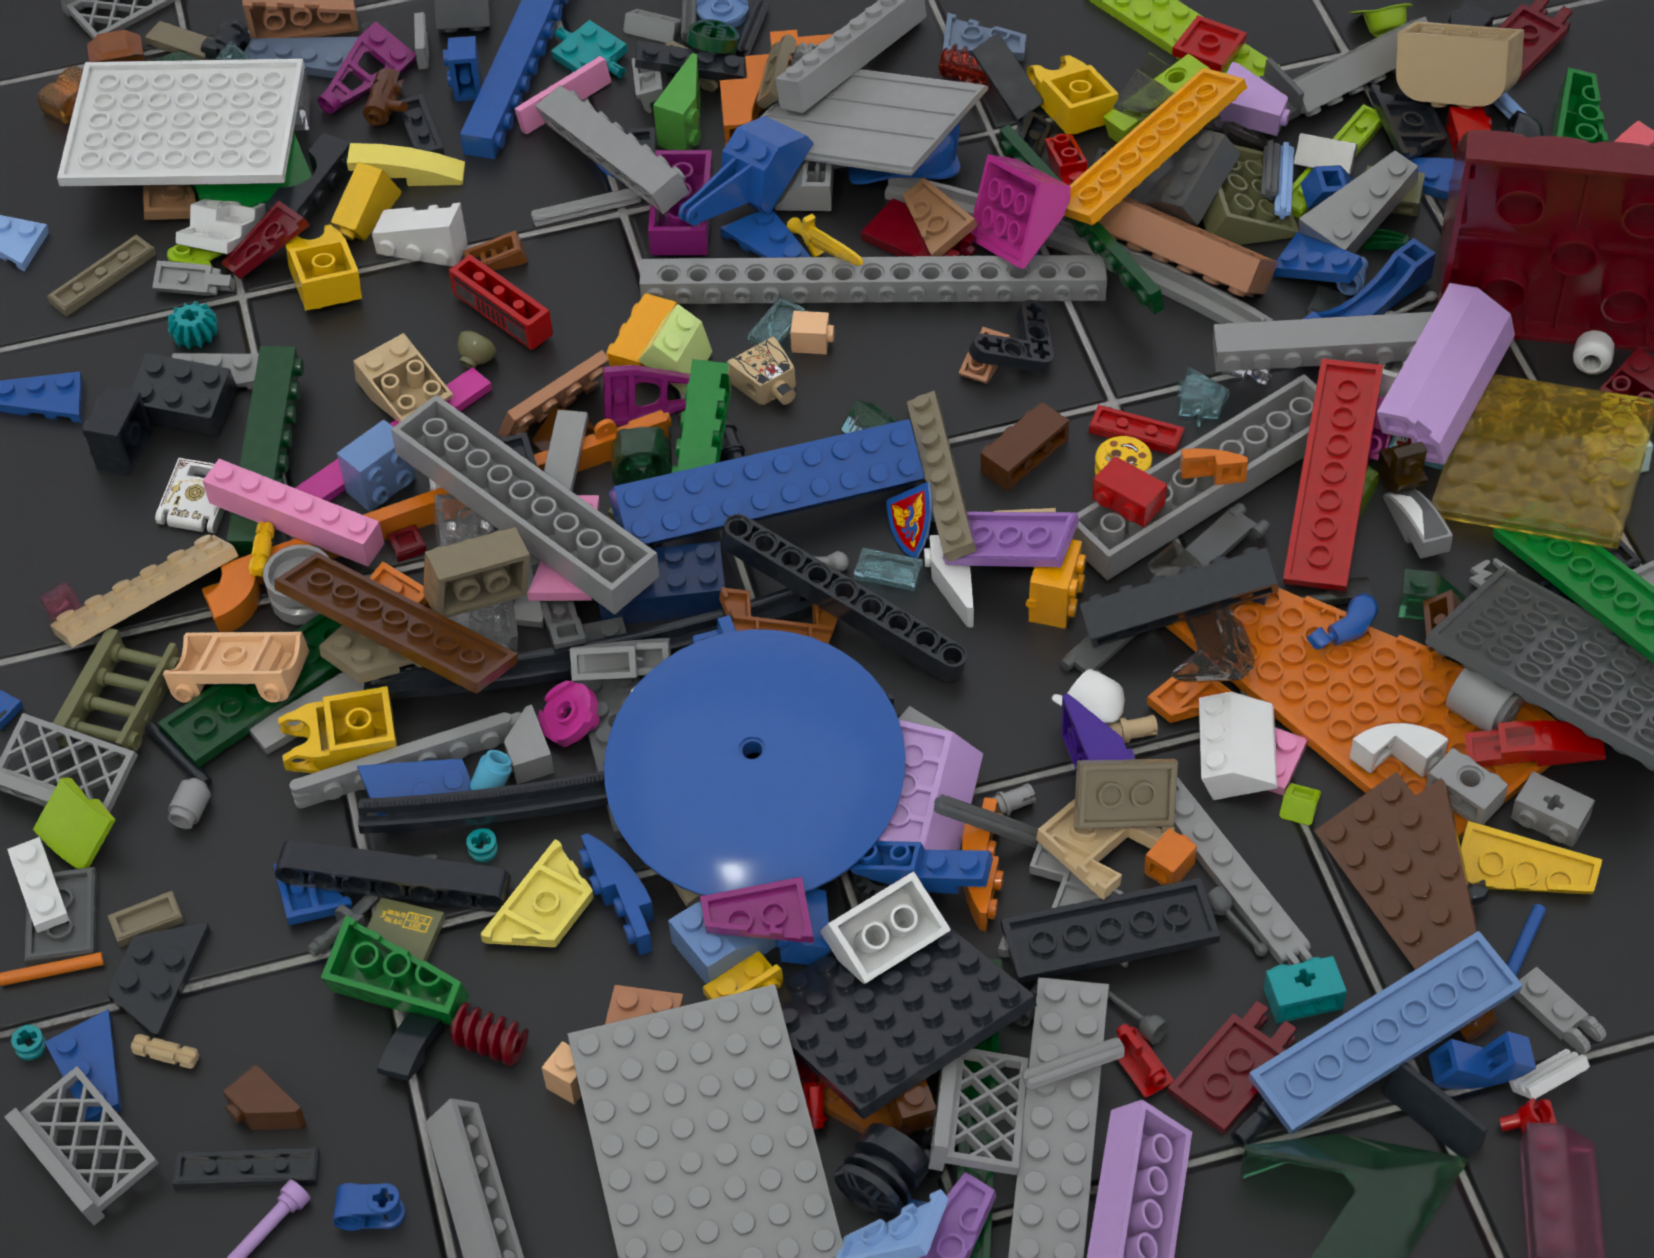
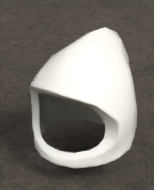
[1052,669,1125,724]

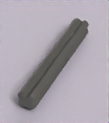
[933,794,1038,848]

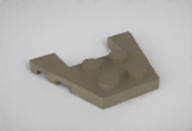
[319,625,422,684]

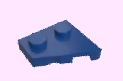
[273,863,352,926]

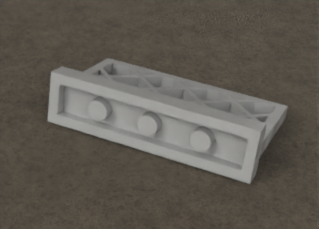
[60,0,177,39]
[0,713,138,818]
[928,1048,1029,1175]
[4,1066,159,1225]

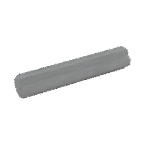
[1022,1037,1125,1090]

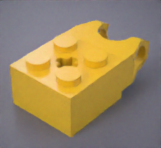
[1027,55,1119,135]
[286,224,362,311]
[278,686,397,774]

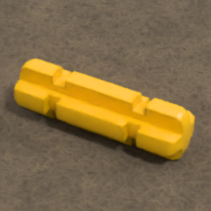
[248,521,275,577]

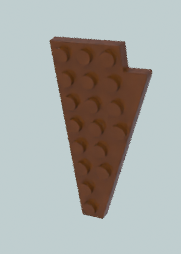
[1314,772,1498,1043]

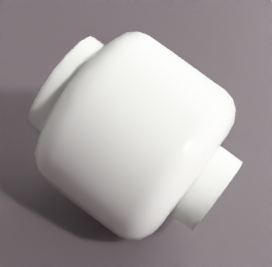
[1573,330,1614,375]

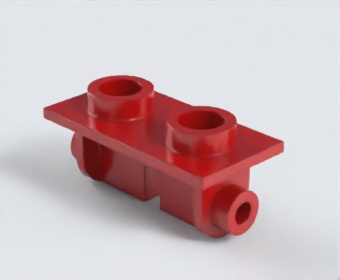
[1116,1024,1174,1098]

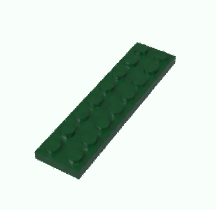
[158,614,342,767]

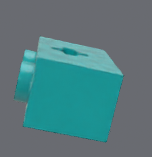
[1263,956,1347,1024]

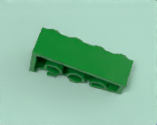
[1551,67,1608,144]
[672,359,731,473]

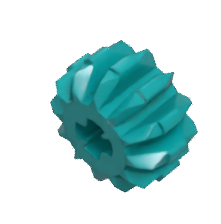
[168,301,218,350]

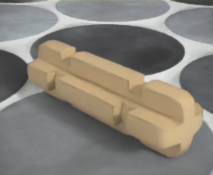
[131,1034,199,1069]

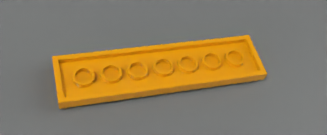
[1064,68,1247,225]

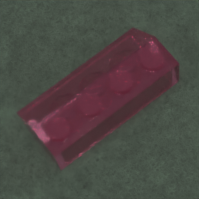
[1520,1122,1605,1258]

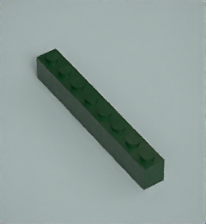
[227,346,304,559]

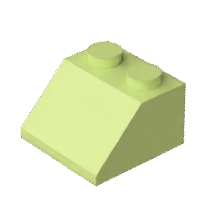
[638,304,713,394]

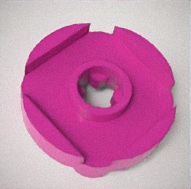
[538,681,600,747]

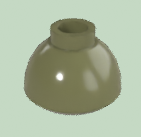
[457,331,497,369]

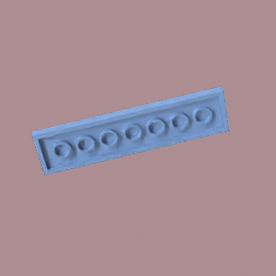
[1248,931,1523,1135]

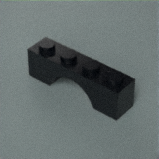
[264,133,351,235]

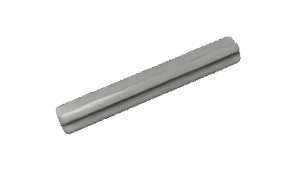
[531,188,642,227]

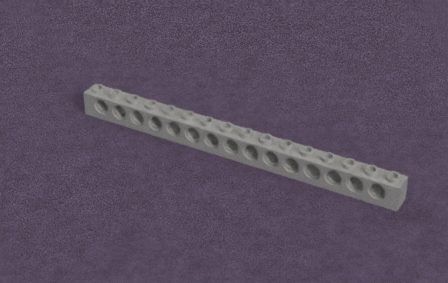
[639,255,1107,304]

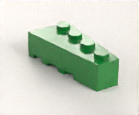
[321,915,470,1025]

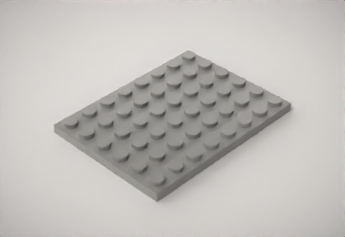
[567,984,843,1258]

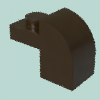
[1376,442,1428,494]

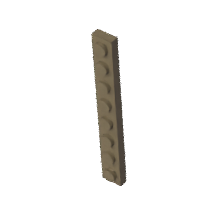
[907,391,977,563]

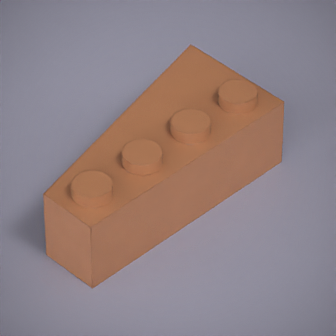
[242,0,359,38]

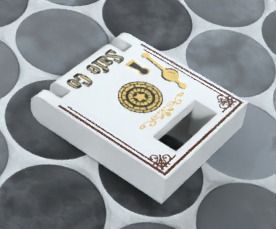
[155,458,225,533]

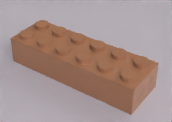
[1099,196,1278,297]

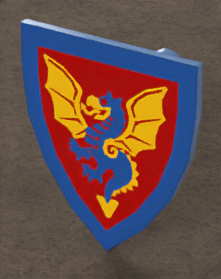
[886,482,935,560]

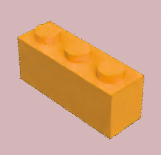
[606,293,677,383]

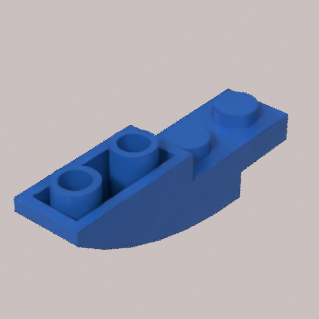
[578,833,654,955]
[850,841,993,894]

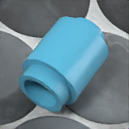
[470,750,512,790]

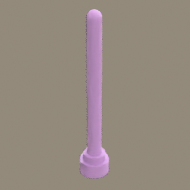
[227,1179,311,1258]

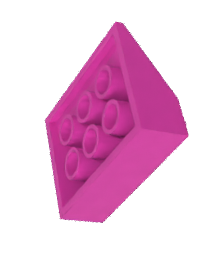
[970,155,1071,269]

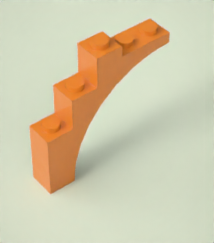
[720,30,833,146]

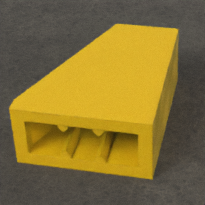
[331,162,402,241]

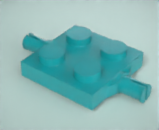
[551,20,628,78]

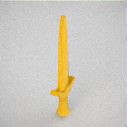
[787,213,864,266]

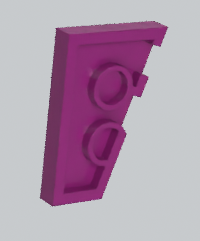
[700,877,814,943]

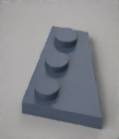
[943,13,1026,61]

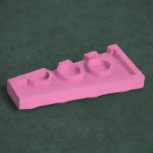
[527,495,600,601]

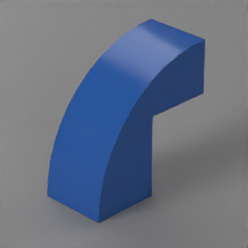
[1428,1031,1536,1089]

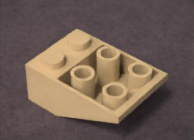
[353,333,453,423]

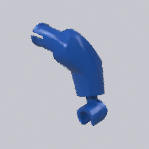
[1307,593,1378,650]

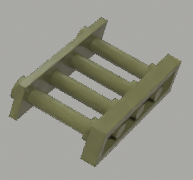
[53,628,181,761]

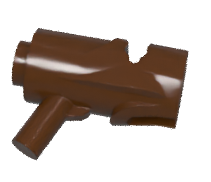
[362,68,408,126]

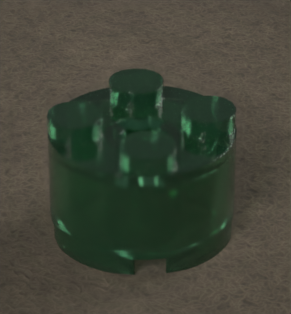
[611,427,673,486]

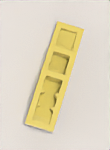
[347,143,465,186]

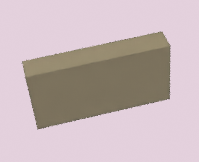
[108,891,184,947]

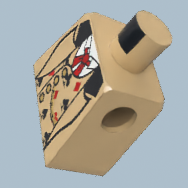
[727,336,796,405]

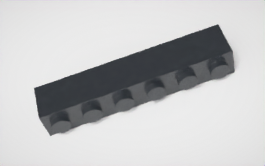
[1080,547,1279,648]

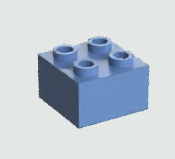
[337,420,416,512]

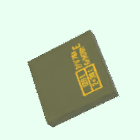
[367,897,445,962]

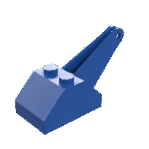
[678,116,814,225]

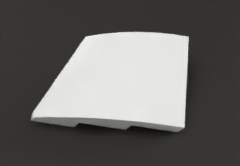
[176,199,266,254]

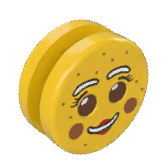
[1095,436,1152,477]

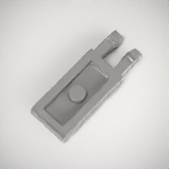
[1513,967,1607,1054]

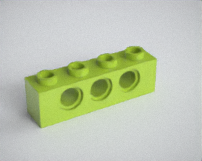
[1103,54,1210,143]

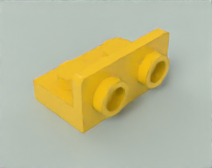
[703,951,783,1000]

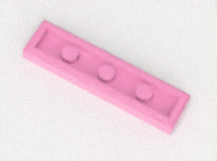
[514,56,612,134]

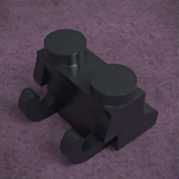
[201,20,250,60]

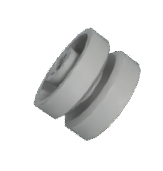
[263,545,329,625]

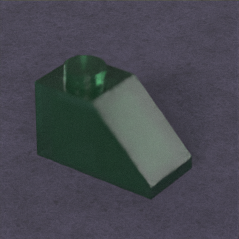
[1399,569,1465,620]

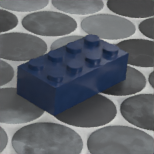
[599,541,725,624]

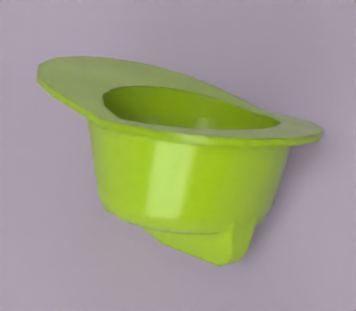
[1348,3,1413,37]

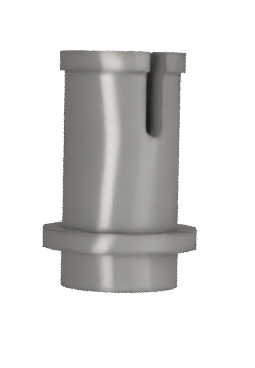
[992,783,1036,817]

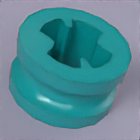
[466,828,498,862]
[11,1025,46,1060]

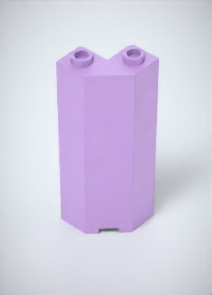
[1377,283,1515,465]

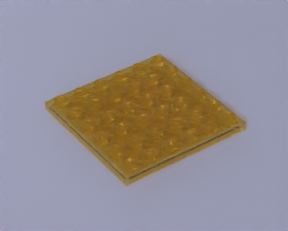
[1431,374,1654,549]

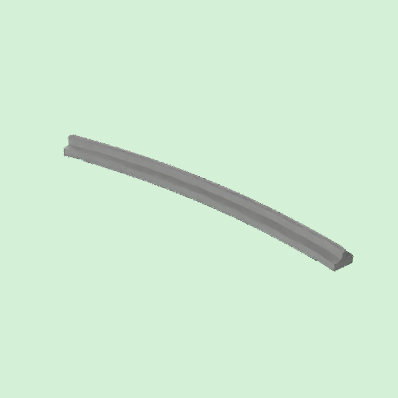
[885,178,1273,324]

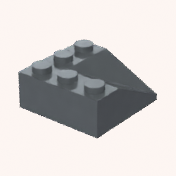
[1133,129,1241,225]

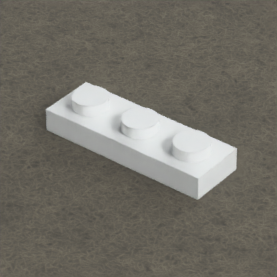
[7,837,70,933]

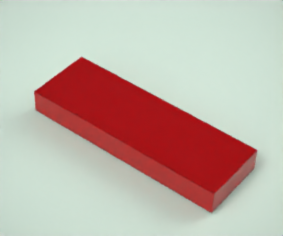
[1088,405,1185,455]

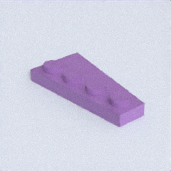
[919,1172,996,1258]

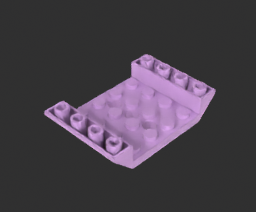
[878,720,983,850]

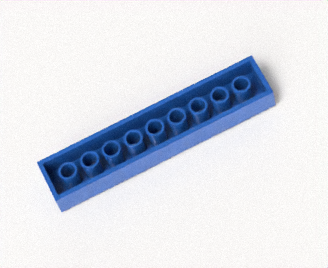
[608,419,925,547]

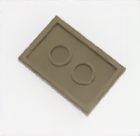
[1074,759,1178,829]

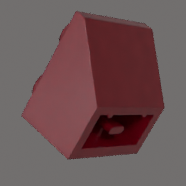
[1599,348,1654,424]

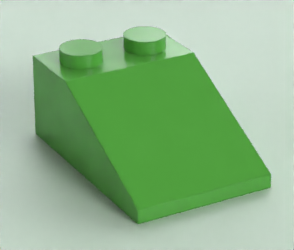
[653,53,701,150]

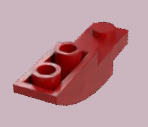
[1045,134,1087,185]
[1465,721,1606,767]

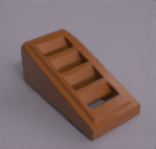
[463,230,528,270]

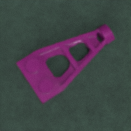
[317,21,416,115]
[603,365,690,426]

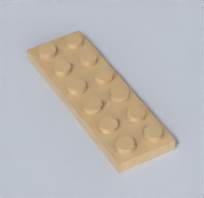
[50,535,238,648]

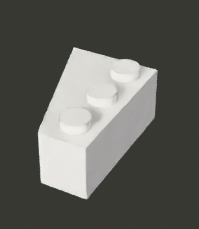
[372,203,468,267]

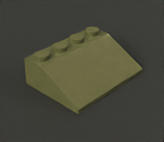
[1202,145,1299,245]

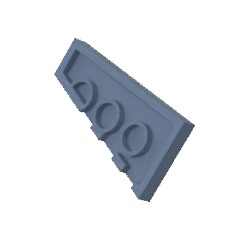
[242,37,358,79]

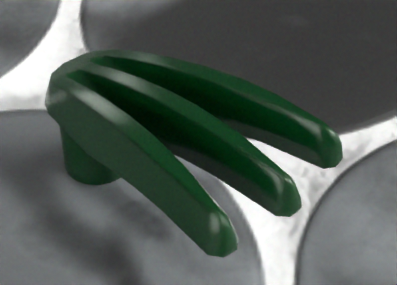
[1362,229,1411,251]

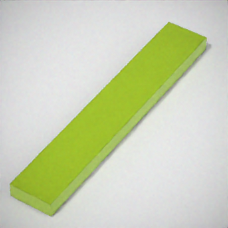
[1291,104,1383,218]

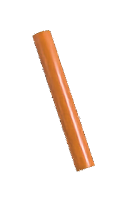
[0,952,105,986]

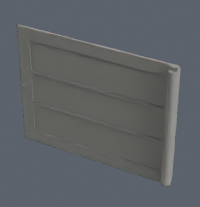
[760,69,988,176]

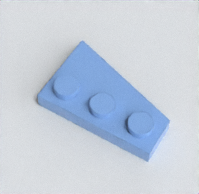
[0,215,49,271]
[835,1189,949,1258]

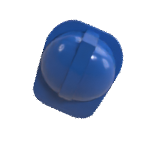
[846,123,961,184]

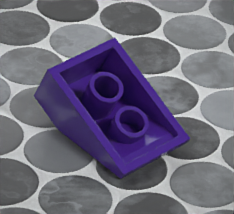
[1061,694,1135,772]

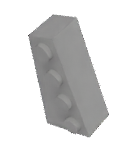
[1299,151,1418,254]

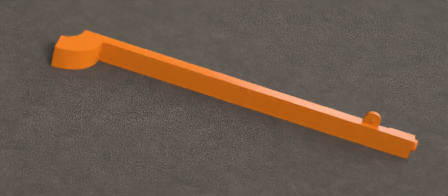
[202,410,672,632]

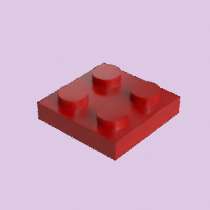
[1172,15,1247,72]

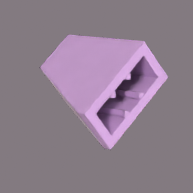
[1214,62,1291,136]

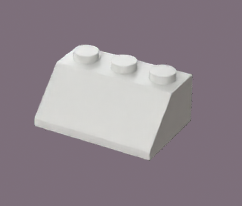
[1199,691,1278,800]
[820,871,951,984]

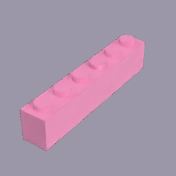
[203,459,384,567]

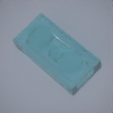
[854,548,923,591]

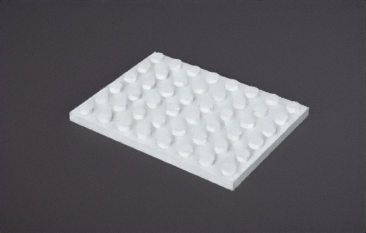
[57,59,305,186]

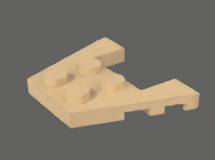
[1036,799,1175,899]

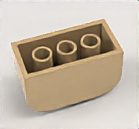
[1396,21,1524,109]

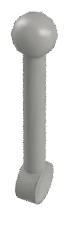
[1385,291,1437,314]

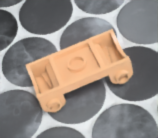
[163,632,309,703]

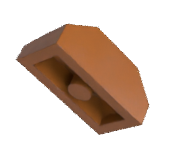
[87,29,145,62]

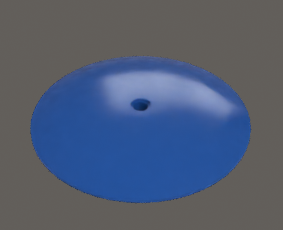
[604,629,906,896]

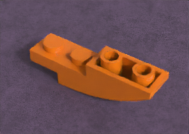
[962,797,1004,932]

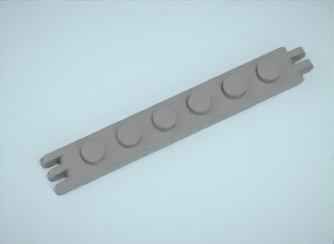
[289,712,521,808]
[1173,777,1312,965]

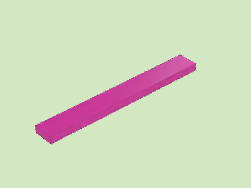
[295,367,492,502]

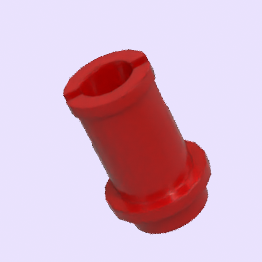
[802,1082,828,1129]

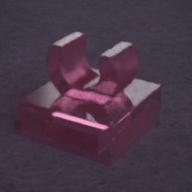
[38,581,82,623]

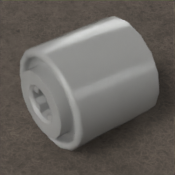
[1446,668,1523,731]

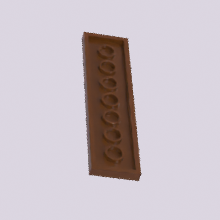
[275,552,518,694]

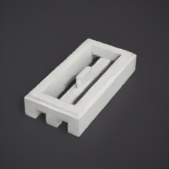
[1509,1049,1590,1099]

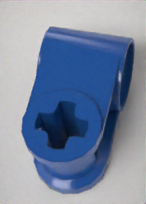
[333,1183,406,1231]

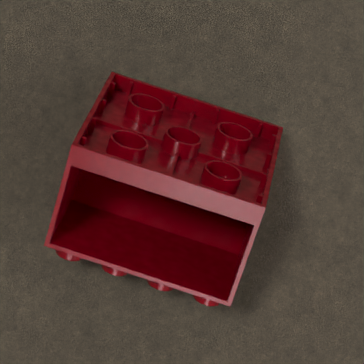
[1436,130,1654,353]

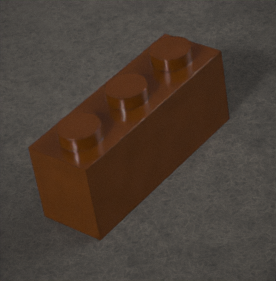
[980,402,1069,491]

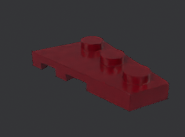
[221,200,310,279]

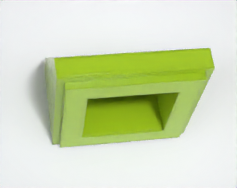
[1279,783,1321,825]

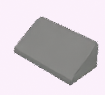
[623,9,681,43]

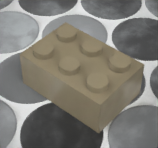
[423,527,530,618]

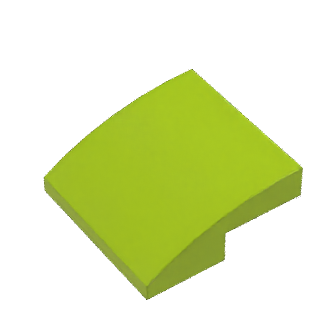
[33,778,115,869]

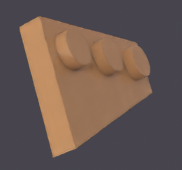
[902,177,978,256]

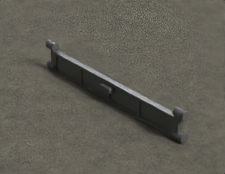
[1060,503,1271,674]

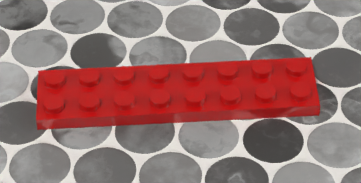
[1283,358,1383,591]

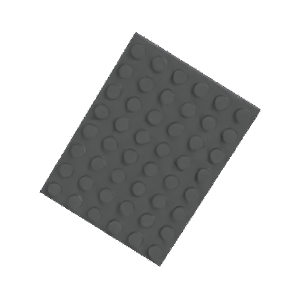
[1425,566,1654,771]

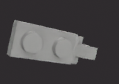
[152,260,236,296]

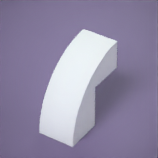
[1350,723,1448,777]

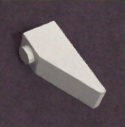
[924,535,974,627]

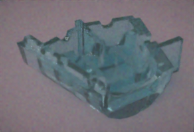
[1178,366,1230,427]

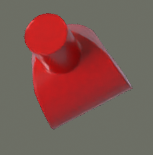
[1499,1097,1557,1139]

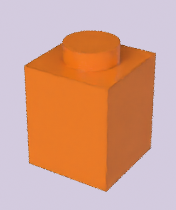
[1144,828,1197,885]

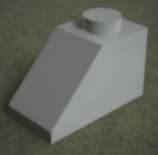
[504,705,554,785]

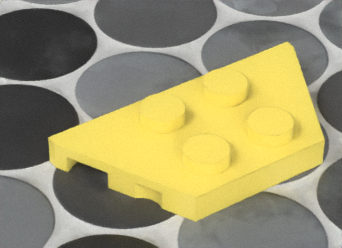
[480,839,594,947]

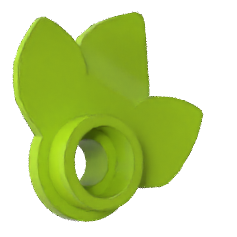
[167,244,225,265]

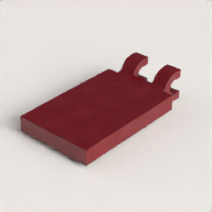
[1498,0,1572,83]
[861,198,976,257]
[1168,1000,1297,1135]

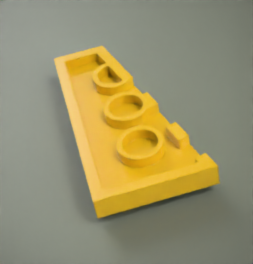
[1460,821,1602,895]

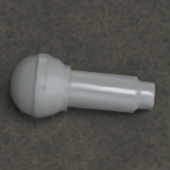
[815,551,849,572]

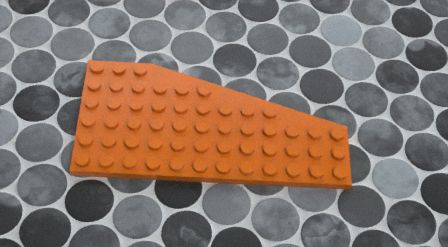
[1165,588,1557,841]

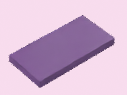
[942,512,1079,567]

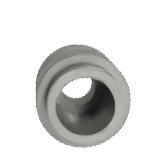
[168,778,211,829]

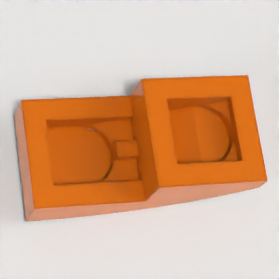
[1180,448,1248,485]

